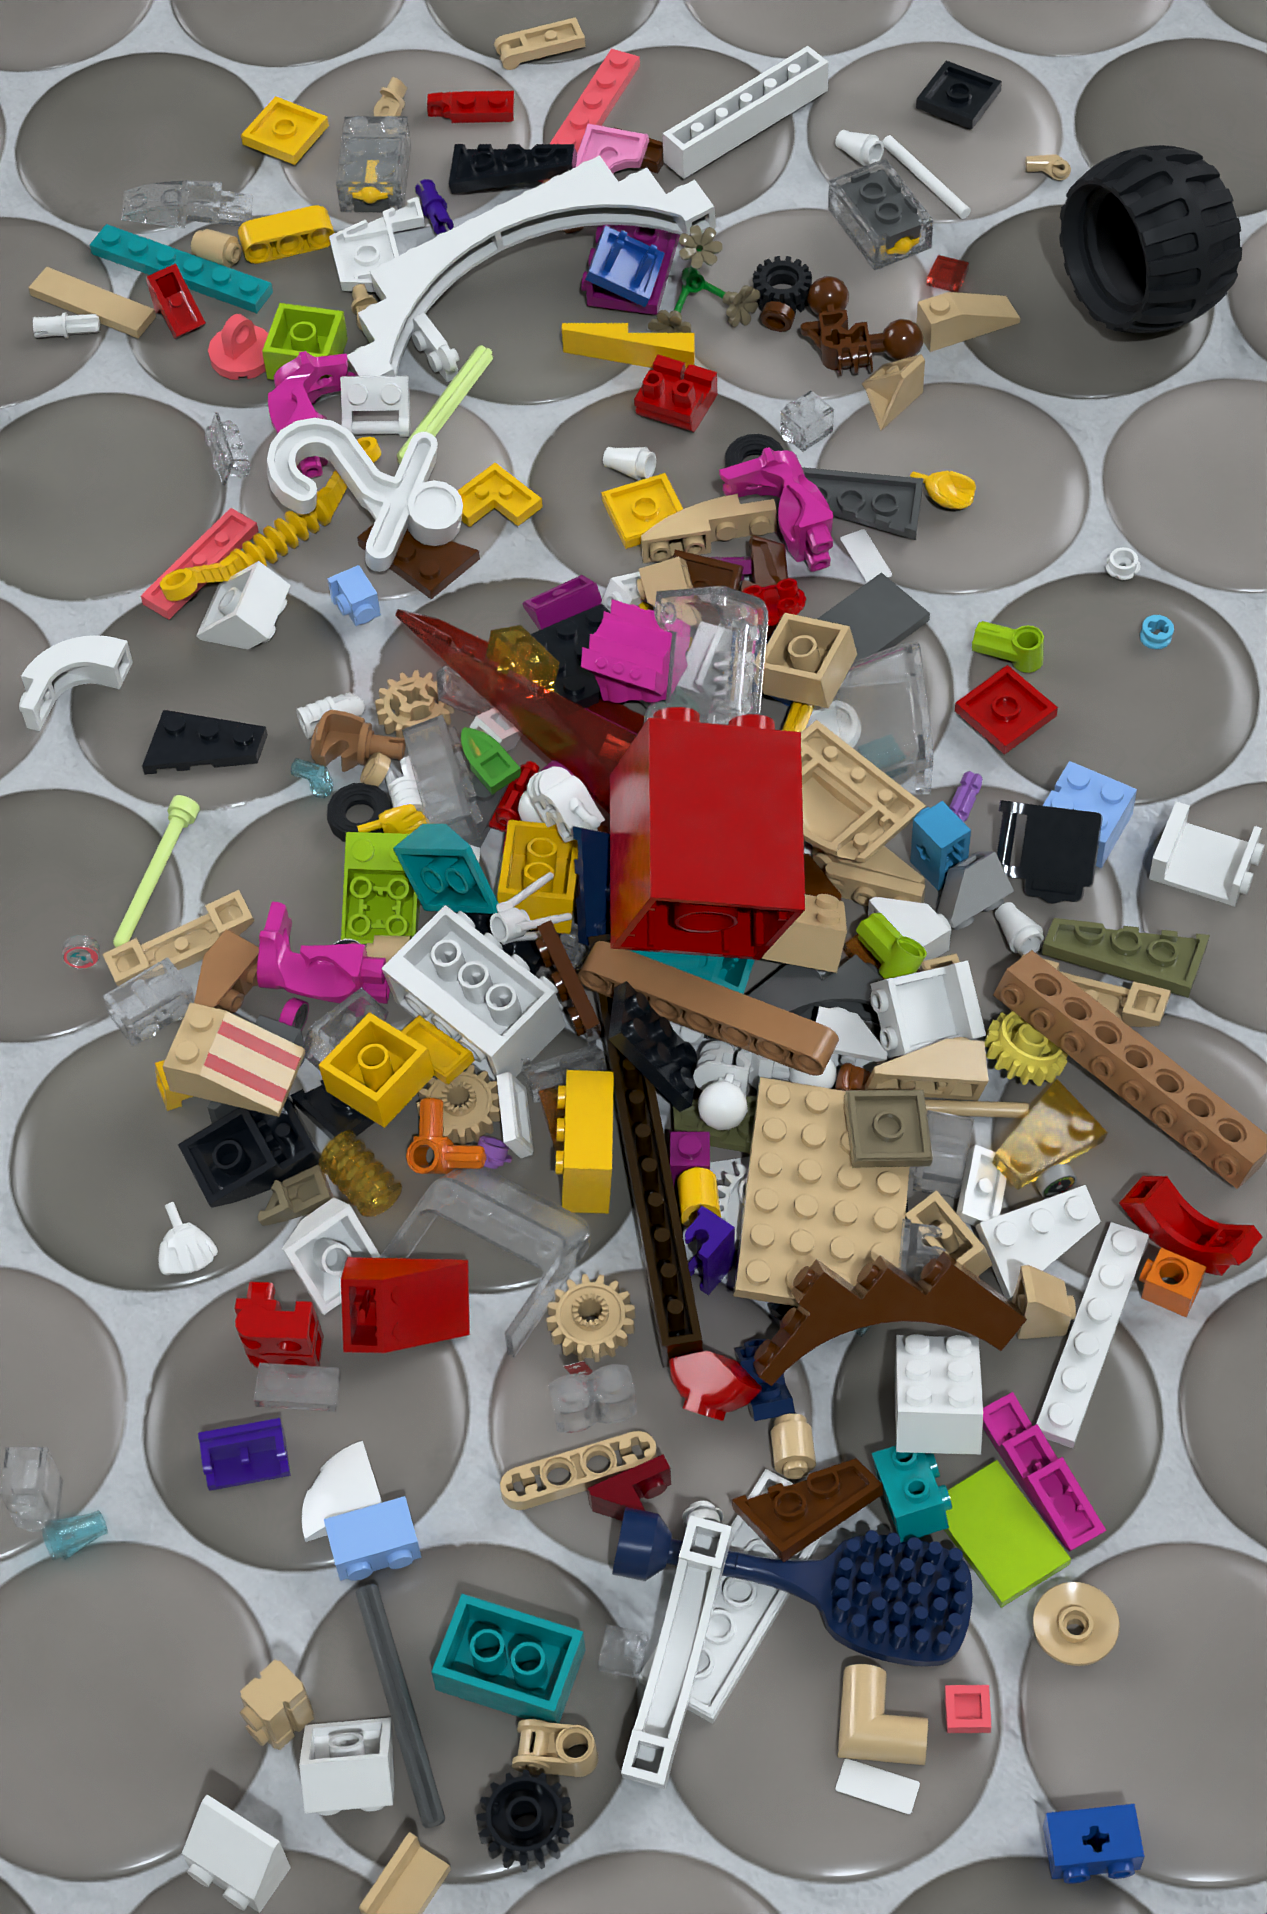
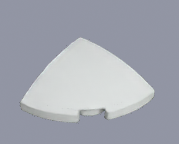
[302,1441,382,1542]

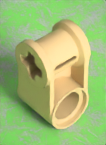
[512,1719,599,1777]

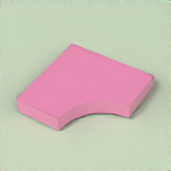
[576,124,649,174]

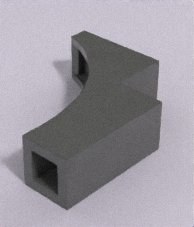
[748,954,884,1024]

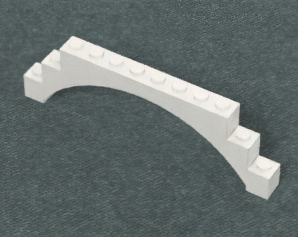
[347,155,716,376]

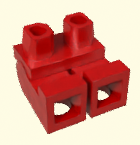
[634,354,718,432]
[234,1282,324,1373]

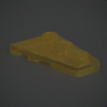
[992,1079,1108,1190]

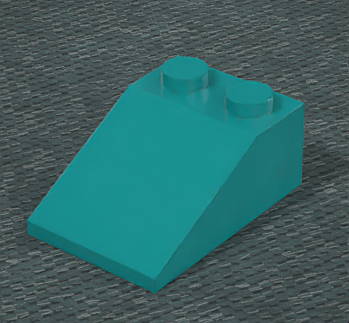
[393,824,499,914]

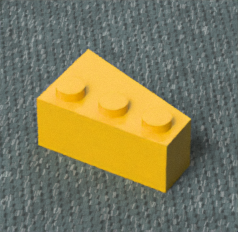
[555,1070,614,1214]

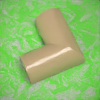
[838,1664,928,1765]

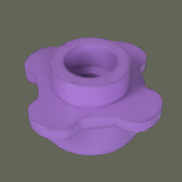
[477,1136,512,1169]

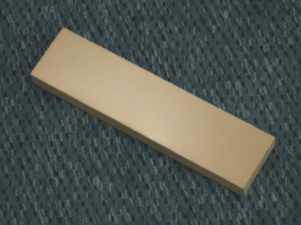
[28,267,156,339]

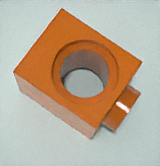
[1139,1248,1206,1318]

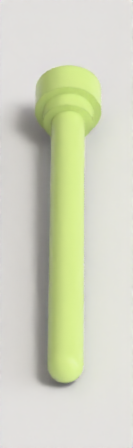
[113,795,200,947]

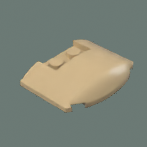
[801,720,926,863]

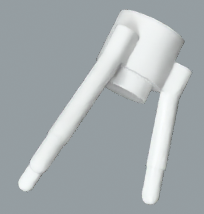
[490,872,572,945]

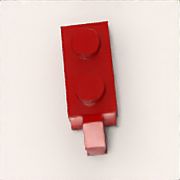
[427,90,515,123]

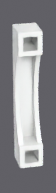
[621,1515,733,1790]

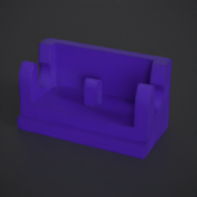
[685,1206,735,1296]
[198,1418,291,1491]

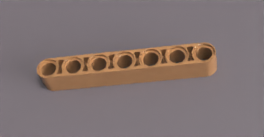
[578,941,839,1076]

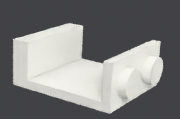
[1149,801,1265,907]

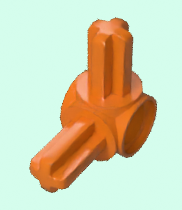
[406,1098,487,1174]

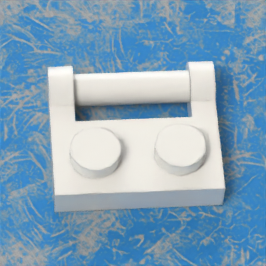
[340,375,411,437]

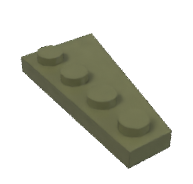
[1042,918,1210,998]

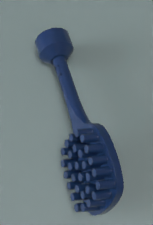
[612,1507,973,1667]

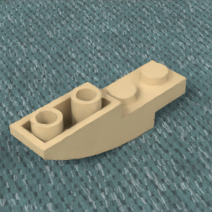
[641,494,777,563]

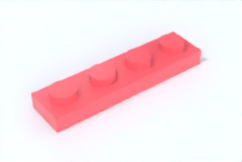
[141,508,259,620]

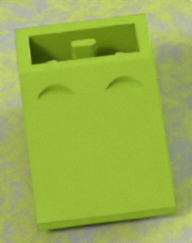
[341,832,421,944]

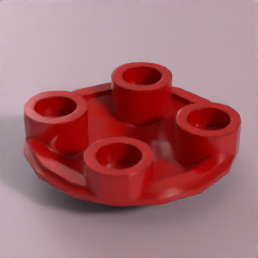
[737,578,807,627]

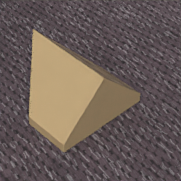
[862,354,925,431]

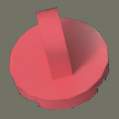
[208,314,268,380]

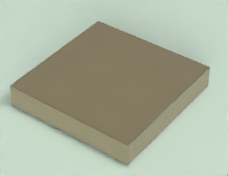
[844,1090,933,1168]

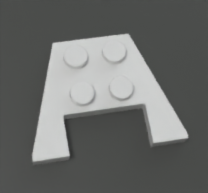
[329,197,443,295]

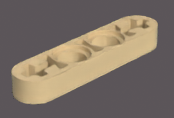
[500,1431,657,1510]

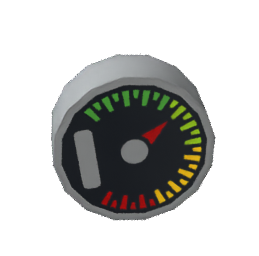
[1035,1164,1077,1198]

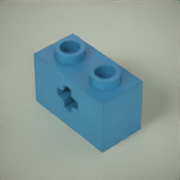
[910,801,971,891]

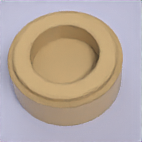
[360,752,391,786]

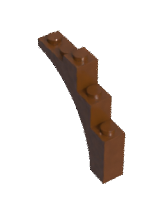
[753,1251,1027,1386]

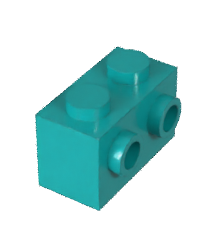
[872,1446,952,1543]

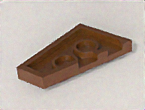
[357,524,480,599]
[731,1458,884,1563]

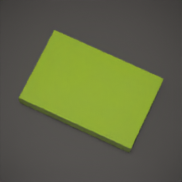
[944,1460,1071,1608]

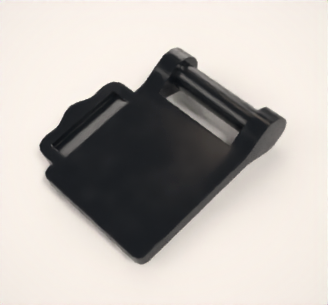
[997,800,1103,904]

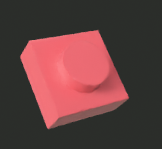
[944,1685,991,1733]

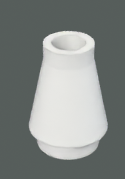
[835,130,884,166]
[603,447,656,481]
[995,902,1044,956]

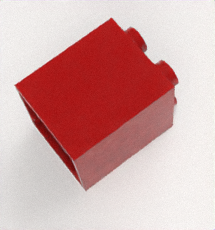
[610,707,805,960]

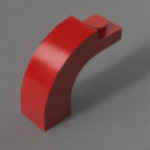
[1119,1176,1263,1276]

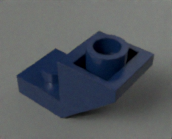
[734,1339,795,1421]

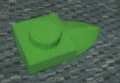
[461,727,521,795]

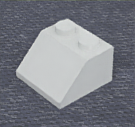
[196,561,291,650]
[299,1717,395,1816]
[182,1795,291,1913]

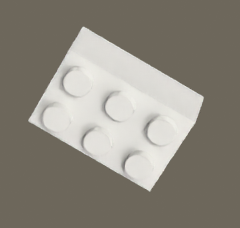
[895,1334,983,1455]

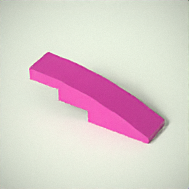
[983,1392,1107,1552]

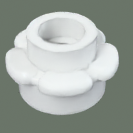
[1106,547,1141,580]
[682,1501,723,1528]

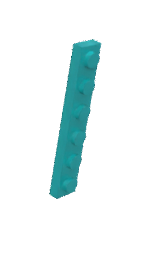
[89,224,273,314]

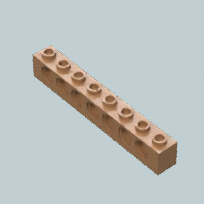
[993,950,1267,1189]

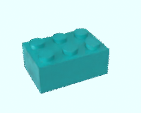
[431,1594,586,1724]

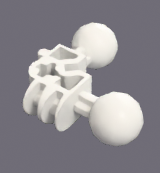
[518,766,605,843]
[693,1041,837,1130]

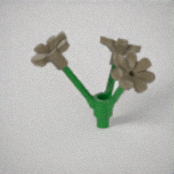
[648,225,760,333]

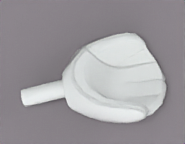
[158,1202,218,1275]

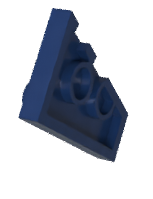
[573,826,611,946]

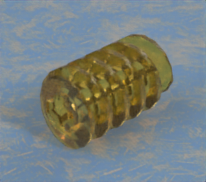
[319,1130,402,1217]

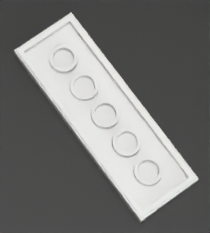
[638,1469,826,1724]

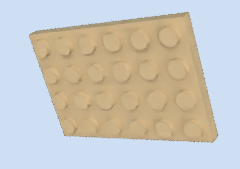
[733,1077,910,1307]

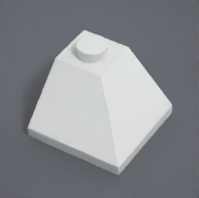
[282,1197,382,1315]

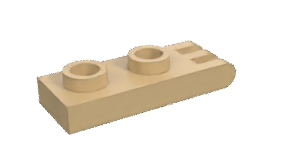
[825,862,925,906]

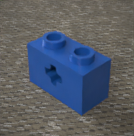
[1043,1804,1145,1884]

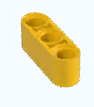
[238,205,335,264]

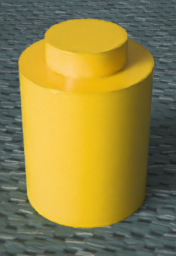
[677,1167,721,1228]

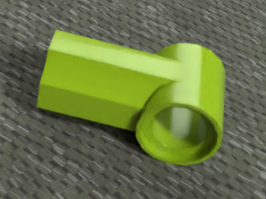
[972,621,1044,673]
[856,913,927,979]

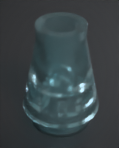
[42,1510,108,1560]

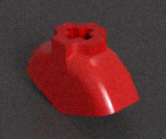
[669,1351,762,1421]

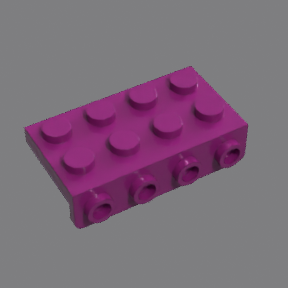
[581,225,680,315]

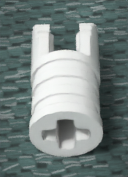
[296,692,366,739]
[385,756,428,817]

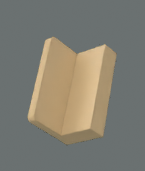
[359,1832,451,1914]

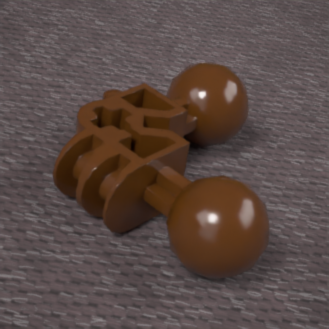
[800,276,924,376]

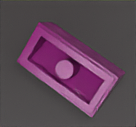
[522,575,602,630]

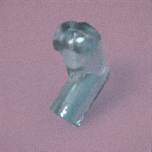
[291,758,334,798]

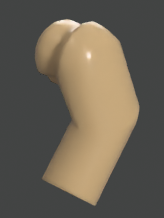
[1025,154,1071,181]

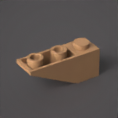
[194,929,259,1014]

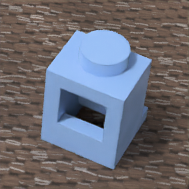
[327,565,381,626]

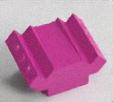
[581,599,691,703]

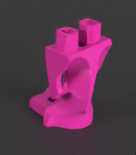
[268,351,355,478]
[719,447,833,572]
[257,902,390,1015]

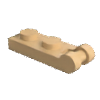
[494,17,585,70]

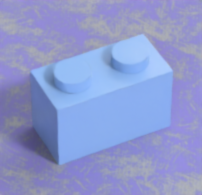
[324,1496,421,1581]

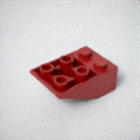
[341,1257,470,1353]

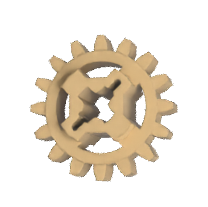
[375,670,454,743]

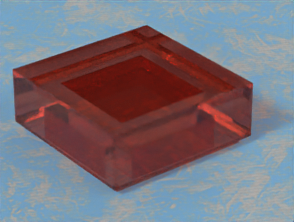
[927,255,969,293]

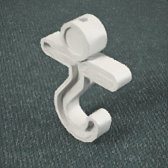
[267,418,463,572]

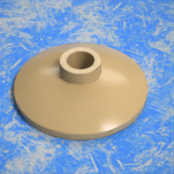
[1033,1582,1120,1666]

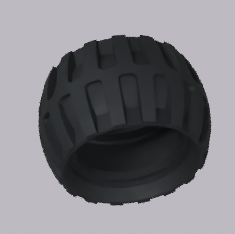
[1059,145,1242,333]

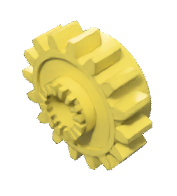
[984,1011,1068,1086]

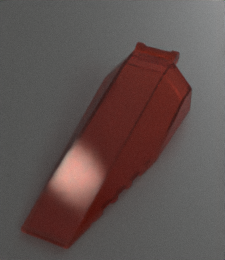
[395,609,648,814]

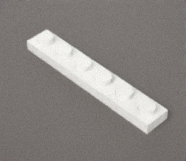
[1036,1222,1149,1448]

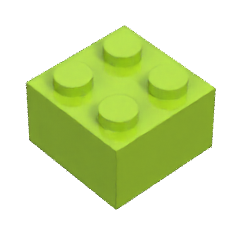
[262,303,348,380]

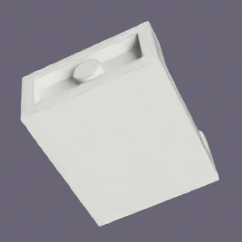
[870,961,986,1059]

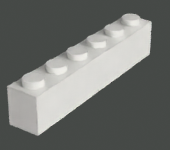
[663,46,829,179]

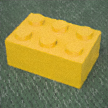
[497,820,578,934]

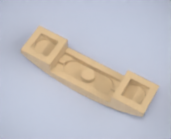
[103,890,254,986]
[1021,954,1171,1027]

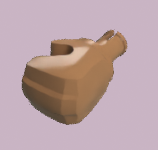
[310,710,406,772]

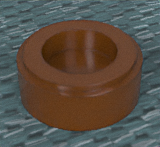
[760,301,795,332]

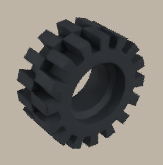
[753,256,812,315]

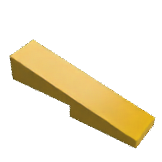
[562,323,695,368]

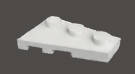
[975,1185,1101,1299]

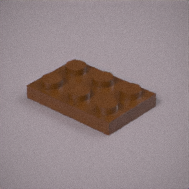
[534,920,604,1043]

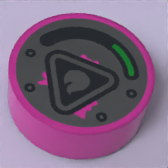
[279,997,309,1031]

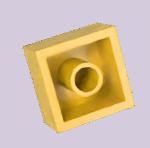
[318,1012,435,1128]

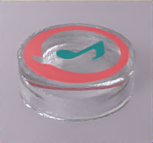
[62,935,100,969]

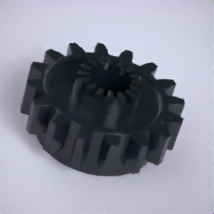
[476,1770,574,1872]

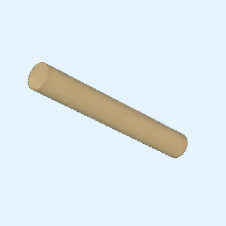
[925,1099,1029,1118]

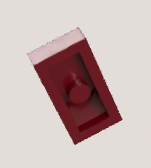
[587,1454,671,1521]

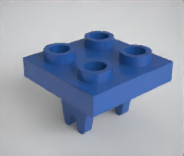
[585,225,665,307]

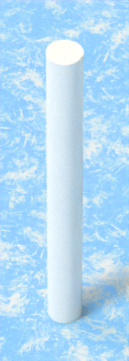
[883,135,971,219]

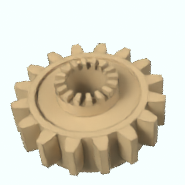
[416,1065,501,1145]
[546,1274,635,1362]

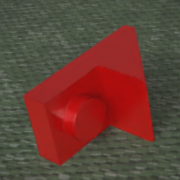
[146,263,206,339]

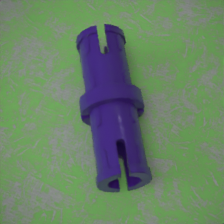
[415,179,454,235]

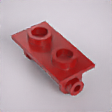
[489,761,539,832]

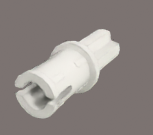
[33,312,100,339]

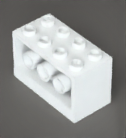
[381,905,566,1082]

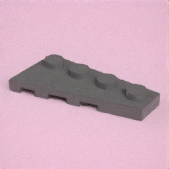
[802,467,924,540]

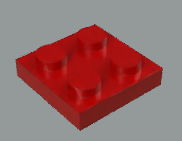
[955,665,1058,755]

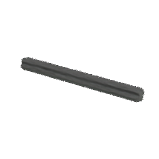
[356,1584,445,1828]

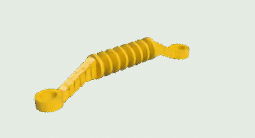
[160,437,382,601]

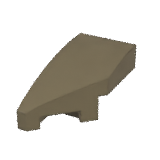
[257,1164,333,1226]

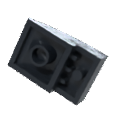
[178,1097,325,1208]

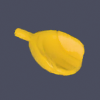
[910,471,976,510]
[357,804,430,834]

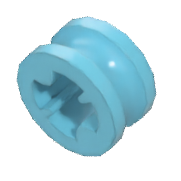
[1140,615,1174,649]

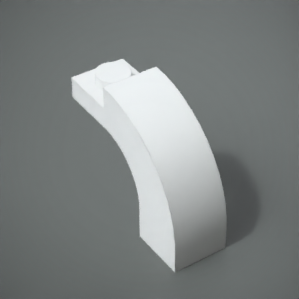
[19,635,133,731]

